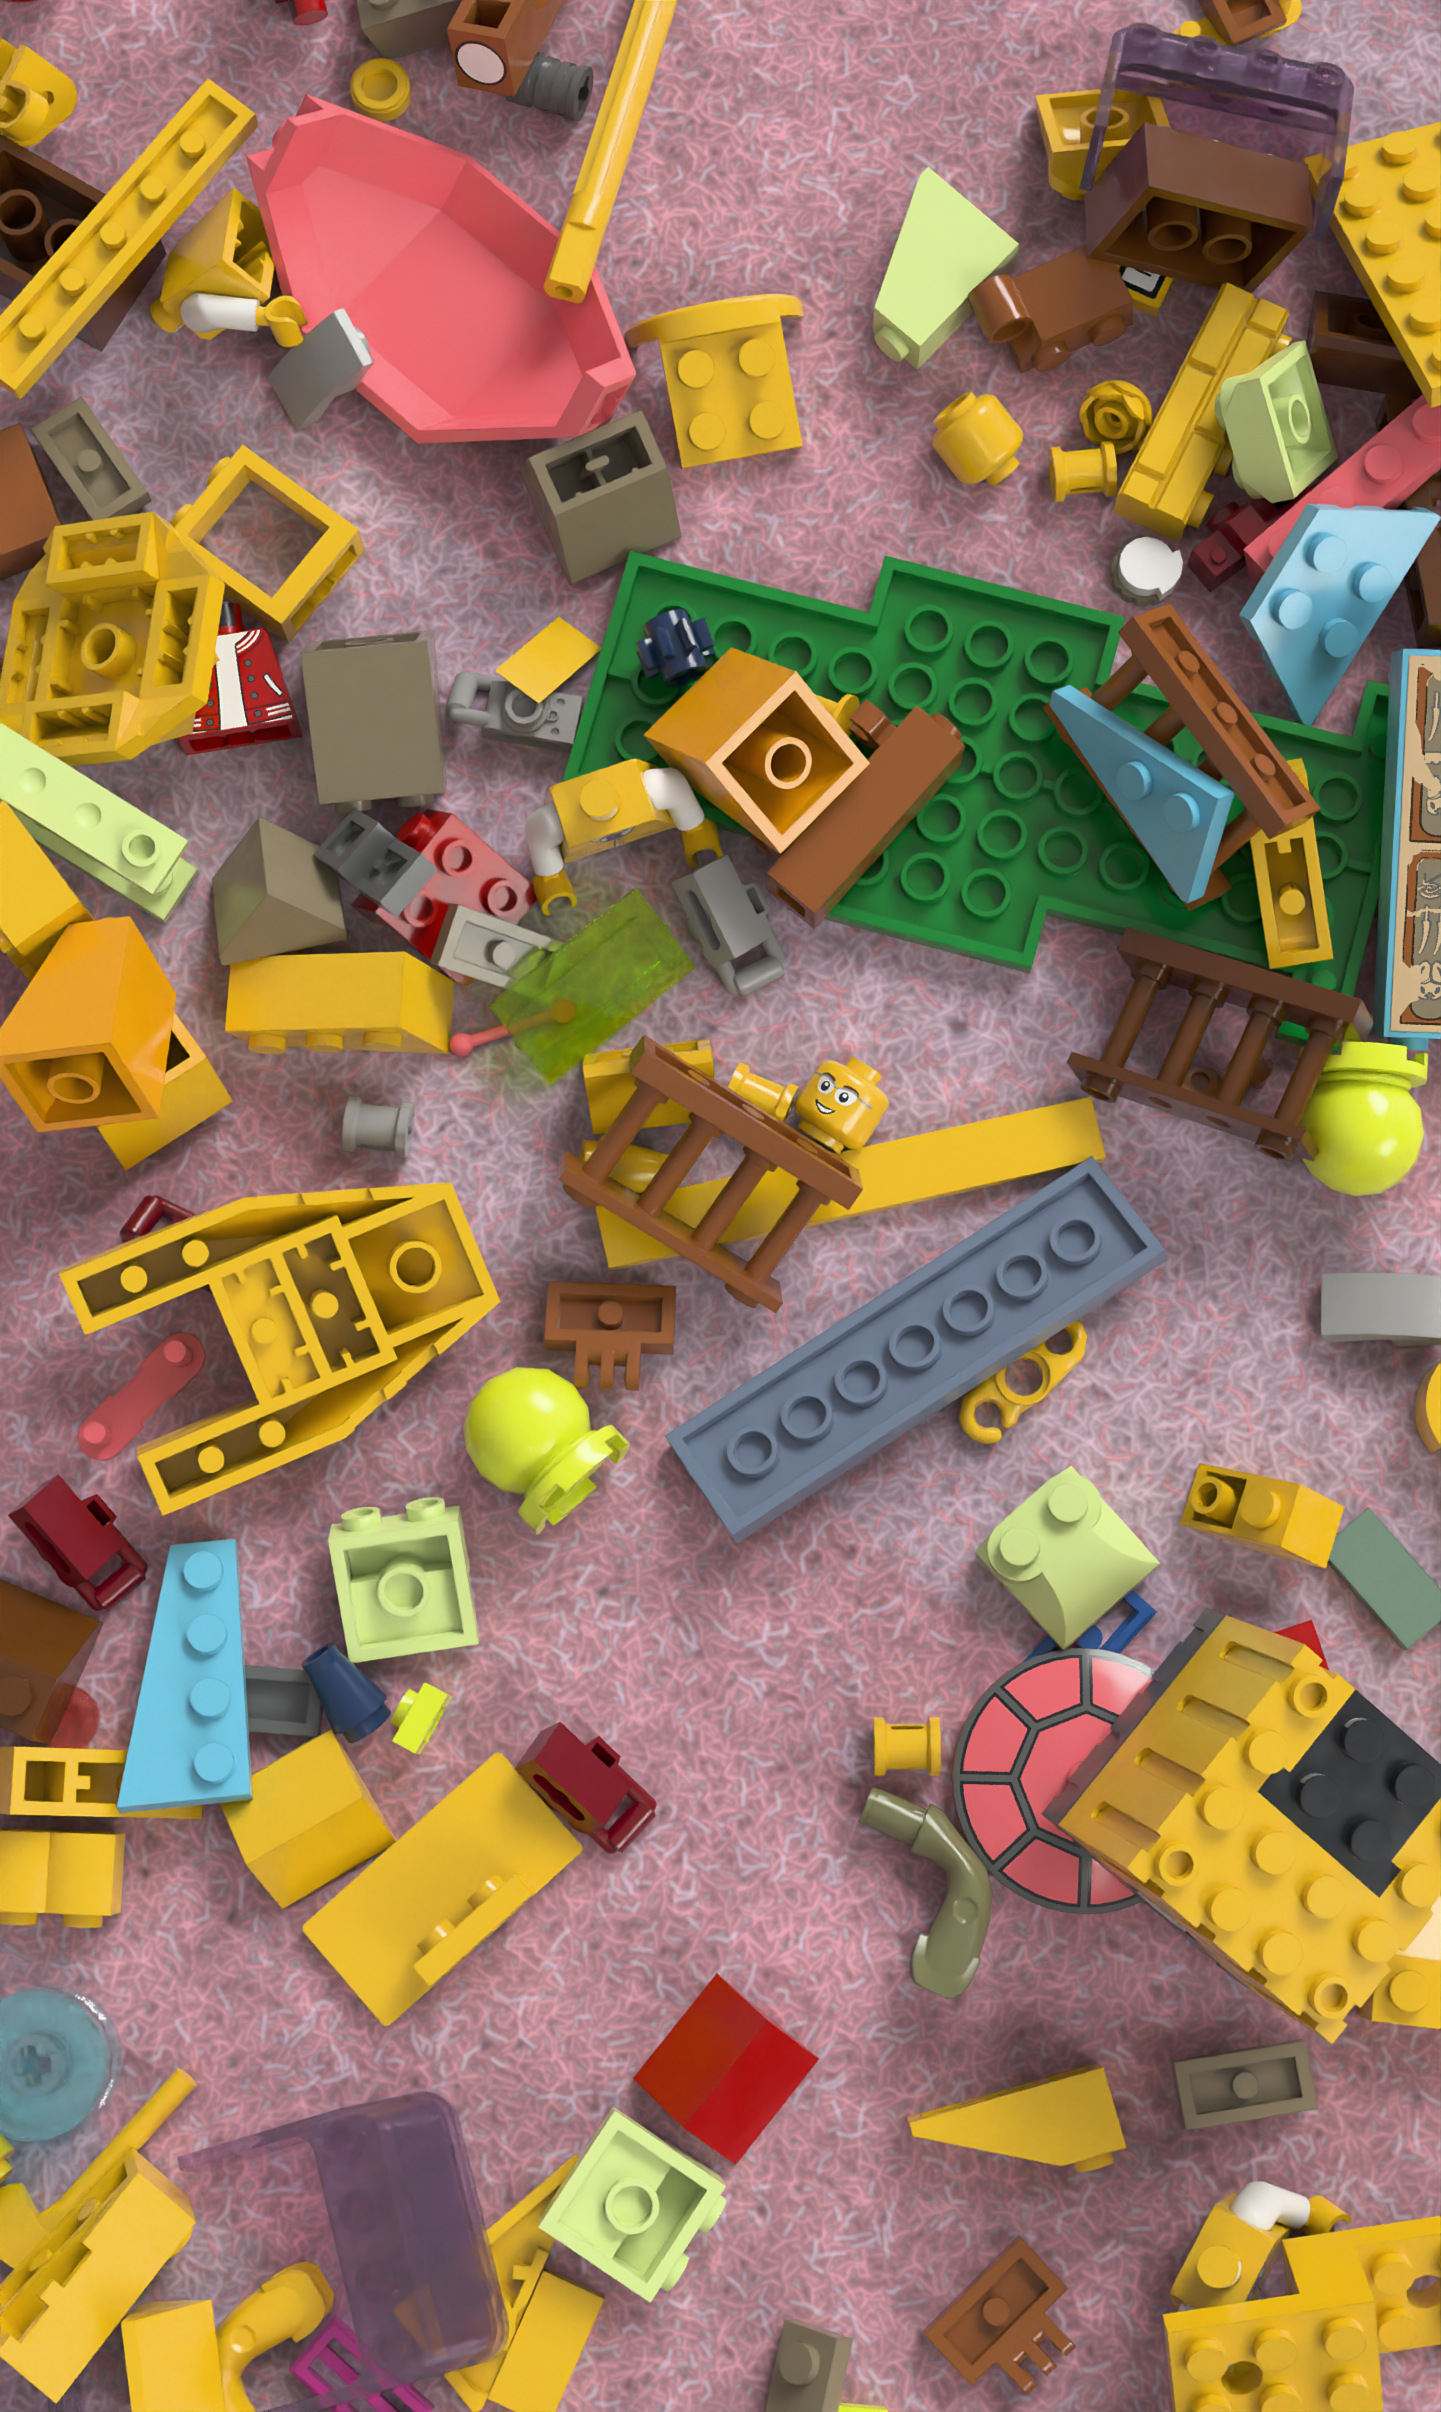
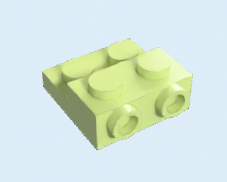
[328,1497,479,1663]
[537,2107,726,2303]

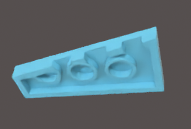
[117,1539,253,1813]

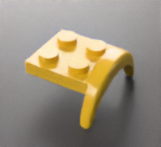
[625,294,804,469]

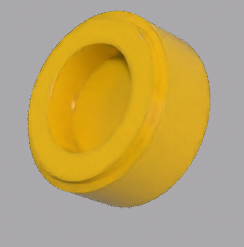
[350,58,411,122]

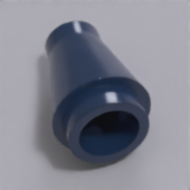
[301,1642,391,1743]

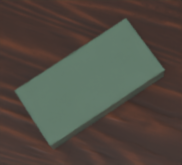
[1328,1508,1441,1650]

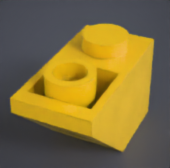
[1180,1463,1345,1569]

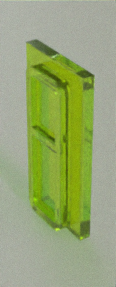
[487,887,696,1085]

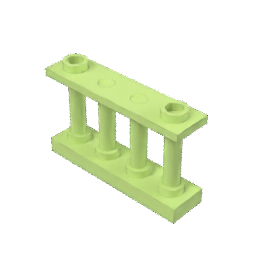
[0,723,199,923]

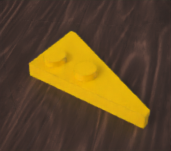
[393,2152,580,2412]

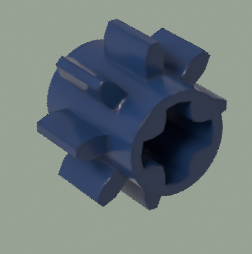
[636,609,716,688]

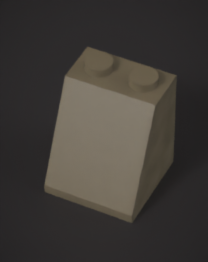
[300,630,447,813]

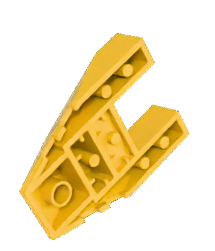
[59,1182,501,1516]

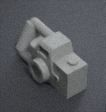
[445,672,584,753]
[671,854,788,997]

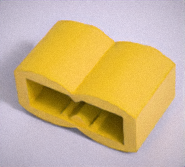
[0,1828,126,1928]

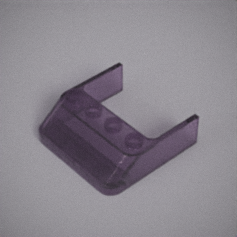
[1079,23,1354,242]
[177,2091,510,2412]

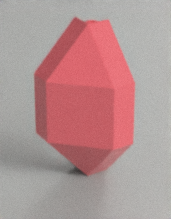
[246,94,636,444]

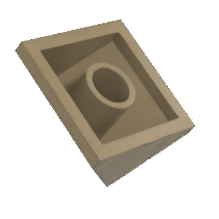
[212,817,347,966]

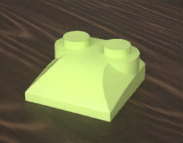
[1215,340,1338,503]
[975,1466,1160,1650]

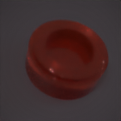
[43,1687,100,1749]

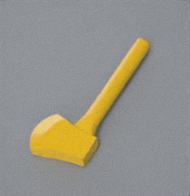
[0,2068,197,2269]

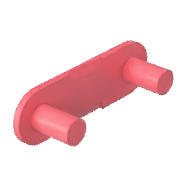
[78,1332,205,1461]

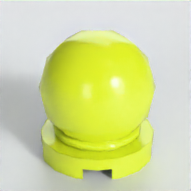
[1299,1042,1428,1196]
[463,1367,630,1535]

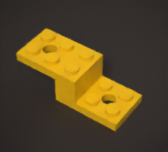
[1162,2216,1441,2412]

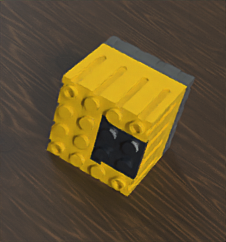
[1041,1608,1441,2044]

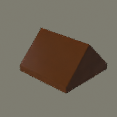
[1306,290,1423,399]

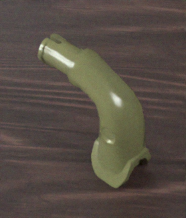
[858,1787,993,1999]

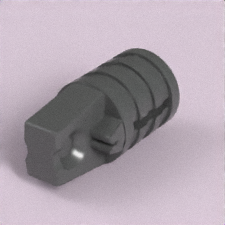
[506,52,594,122]

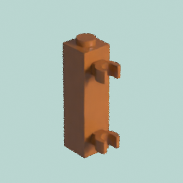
[750,700,965,929]

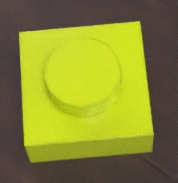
[390,1682,452,1754]

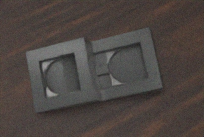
[313,808,438,918]

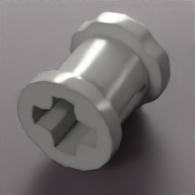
[342,1095,415,1159]

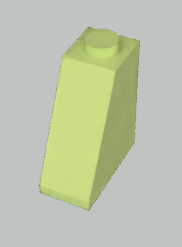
[873,167,1019,370]

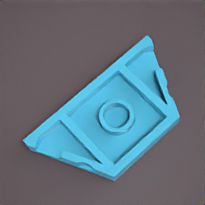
[1239,504,1441,727]

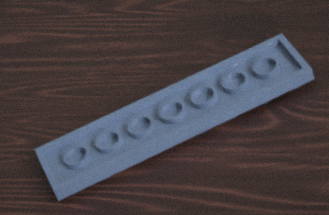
[665,1156,1167,1544]

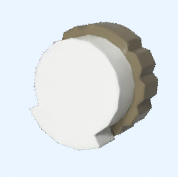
[1110,537,1183,607]

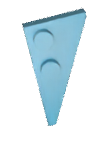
[1049,685,1235,903]

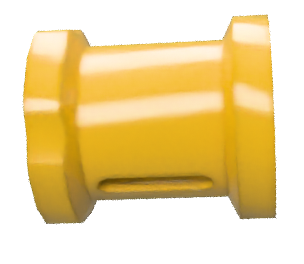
[1048,441,1117,502]
[728,1062,799,1124]
[873,1717,941,1776]

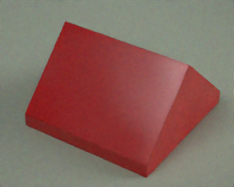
[633,1973,819,2165]

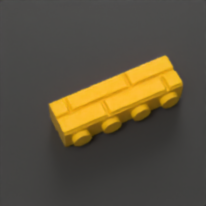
[1113,283,1293,542]

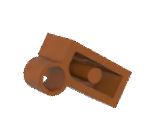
[967,244,1133,373]

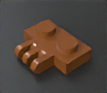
[544,1281,677,1391]
[923,2235,1076,2395]

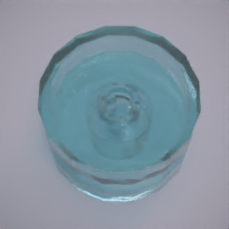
[0,1986,123,2141]

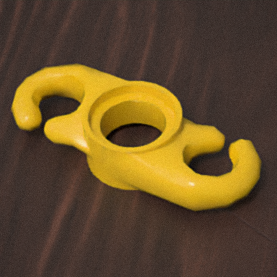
[958,1320,1088,1444]

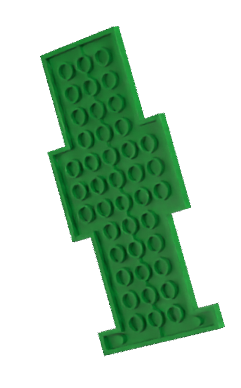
[563,551,1389,1054]

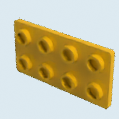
[302,1753,583,2026]

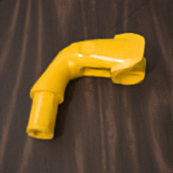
[215,2262,334,2412]

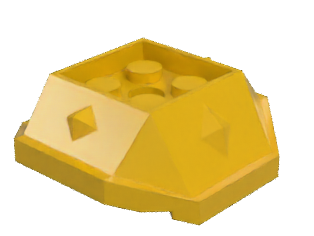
[0,511,225,767]

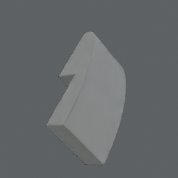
[267,308,374,431]
[1321,1273,1441,1347]

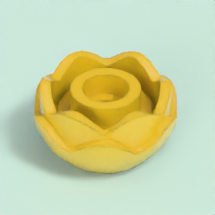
[1079,380,1153,455]

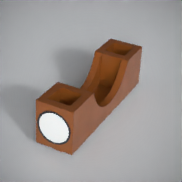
[447,0,565,97]

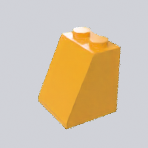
[643,647,870,854]
[0,916,177,1133]

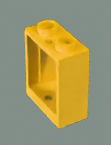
[170,444,365,643]

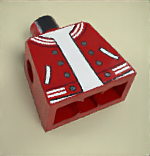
[177,602,302,756]

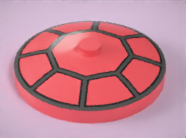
[952,1648,1155,1914]

